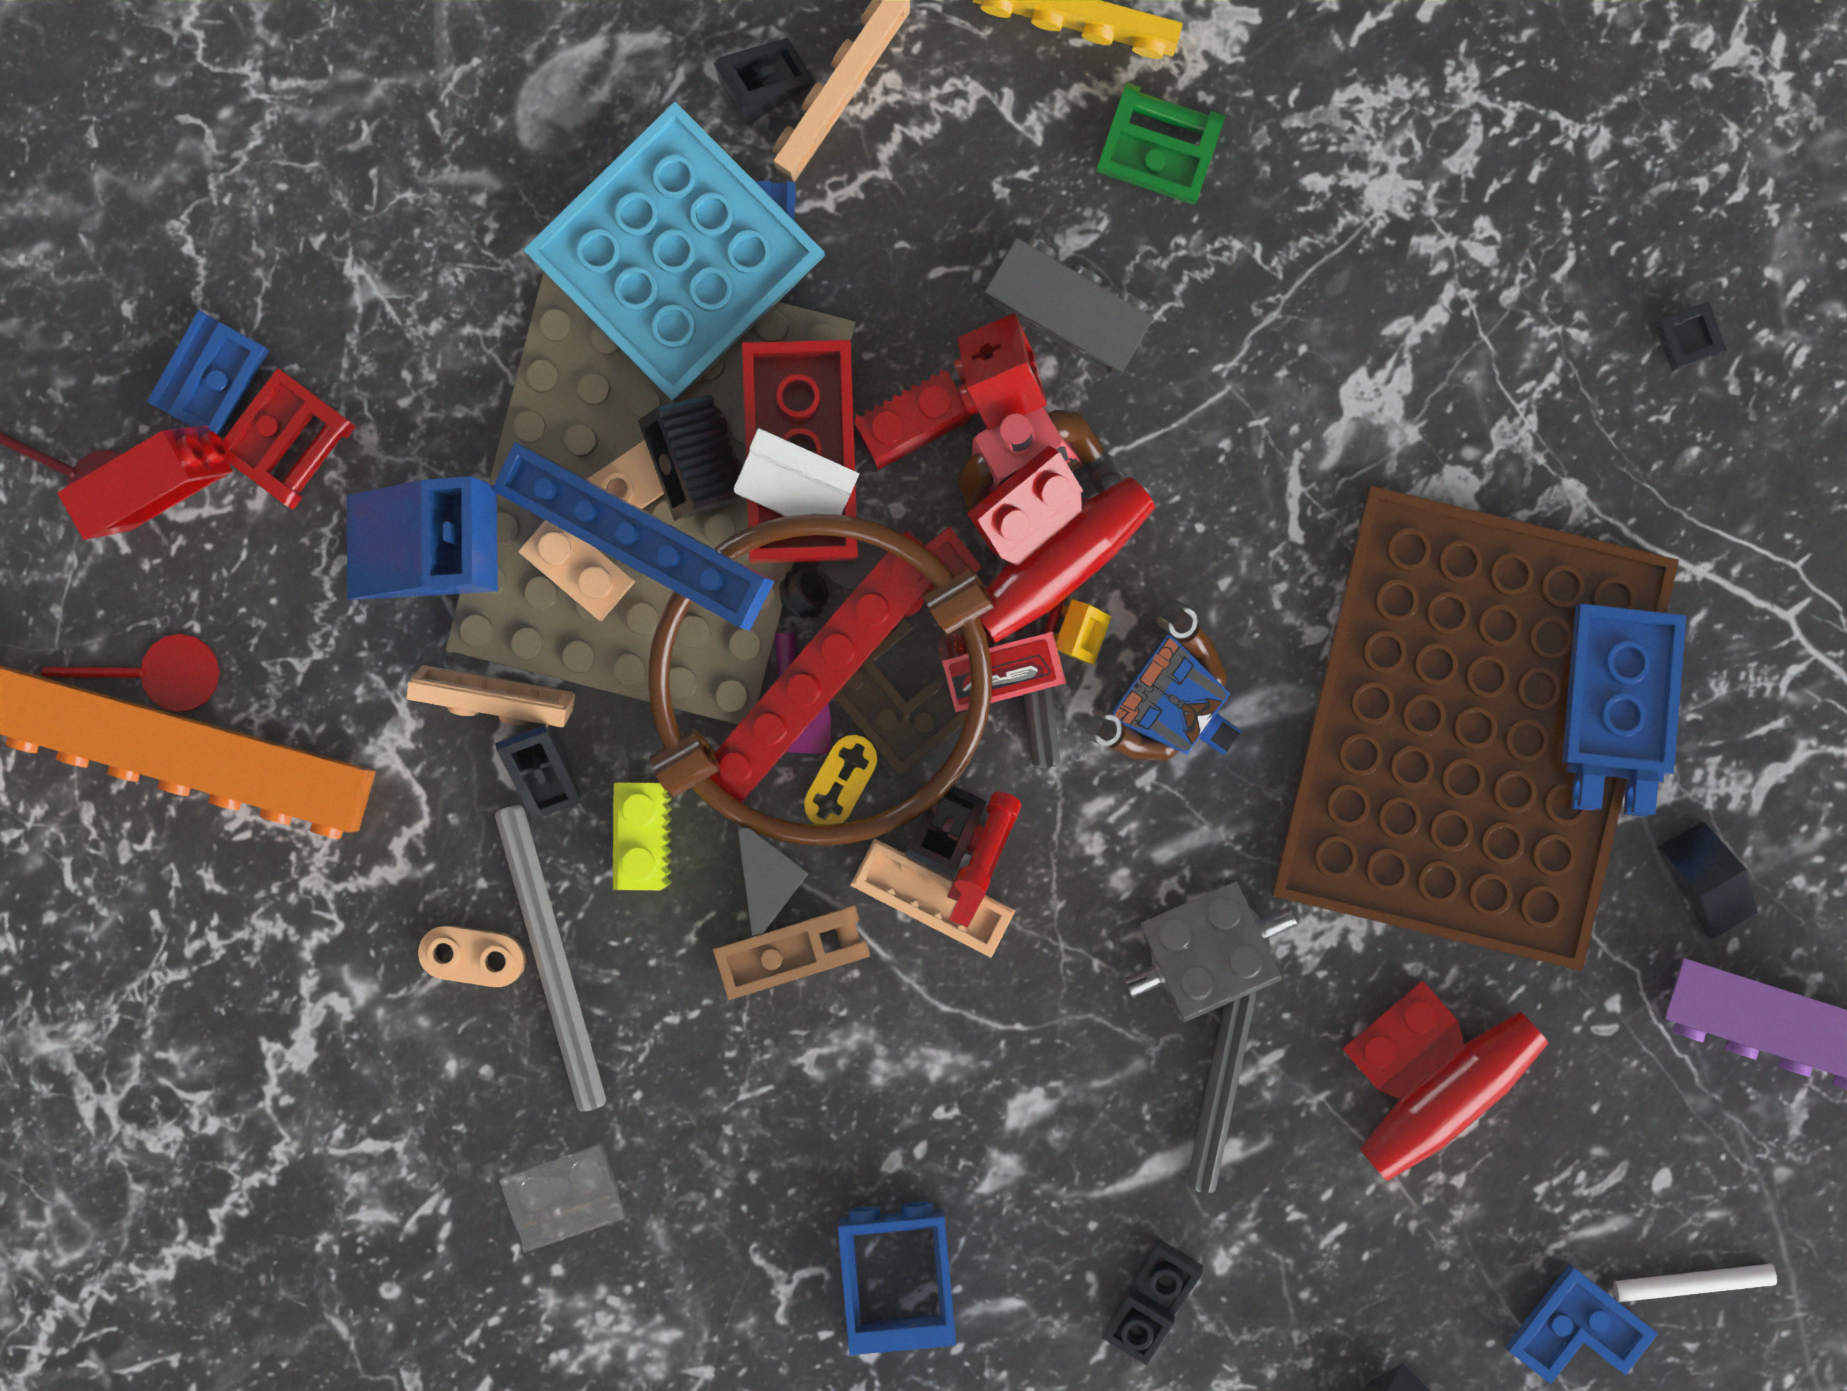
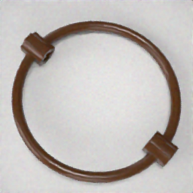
[648,513,994,846]

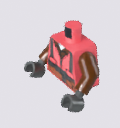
[959,407,1125,558]

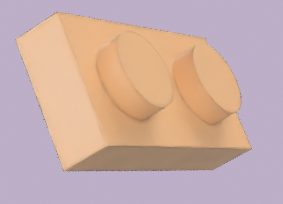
[518,520,636,622]

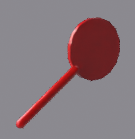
[41,634,220,712]

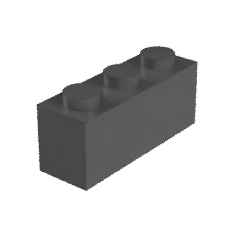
[984,238,1154,380]

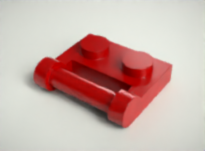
[223,368,357,510]
[947,791,1022,928]

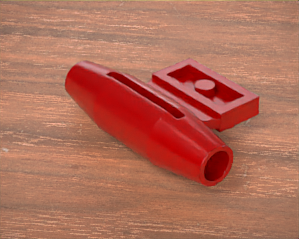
[967,446,1155,644]
[1342,980,1548,1182]

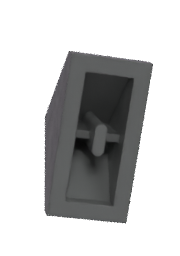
[738,828,811,935]

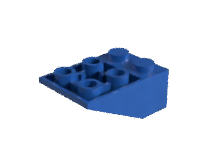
[347,476,498,600]

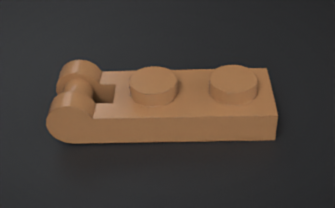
[713,905,871,1000]

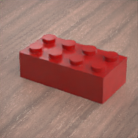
[742,340,858,563]

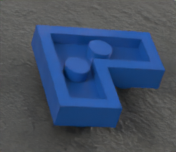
[1505,1264,1658,1384]

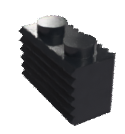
[638,394,743,521]

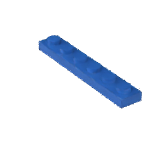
[492,442,774,631]

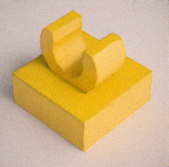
[1054,599,1112,665]

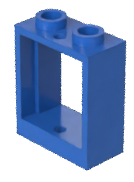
[838,1201,956,1355]

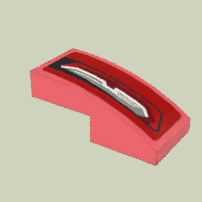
[942,632,1066,712]

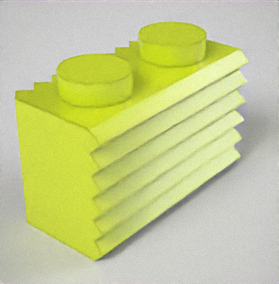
[613,782,672,890]

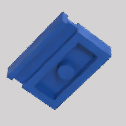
[147,310,270,438]

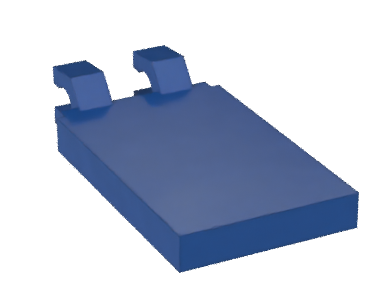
[1562,604,1687,817]

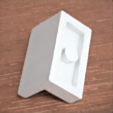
[734,428,860,516]

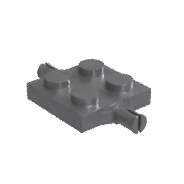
[1124,881,1298,1022]

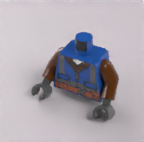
[1082,600,1241,761]

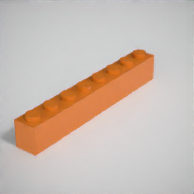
[0,665,376,839]

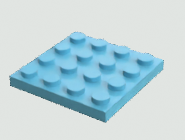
[523,102,825,403]

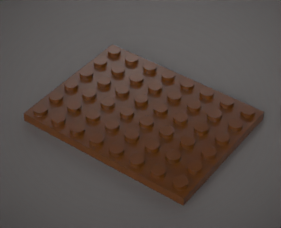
[1271,486,1679,971]

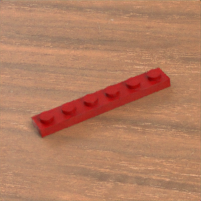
[709,530,948,802]

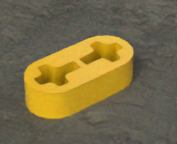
[804,735,878,824]

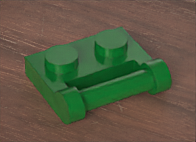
[1096,82,1226,205]

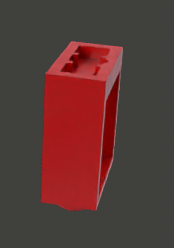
[57,425,233,540]

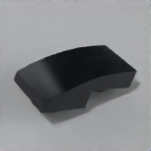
[1102,1238,1203,1365]

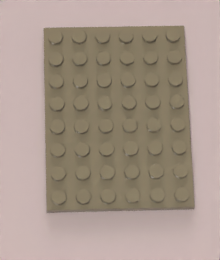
[445,272,856,725]

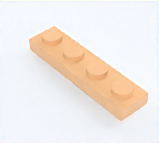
[772,0,910,182]

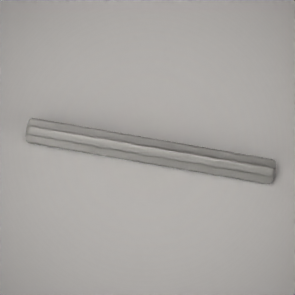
[495,805,606,1112]

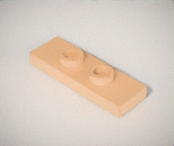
[406,665,575,727]
[850,838,1015,958]

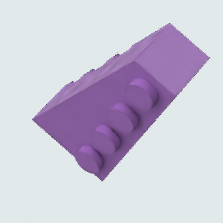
[1664,958,1847,1089]

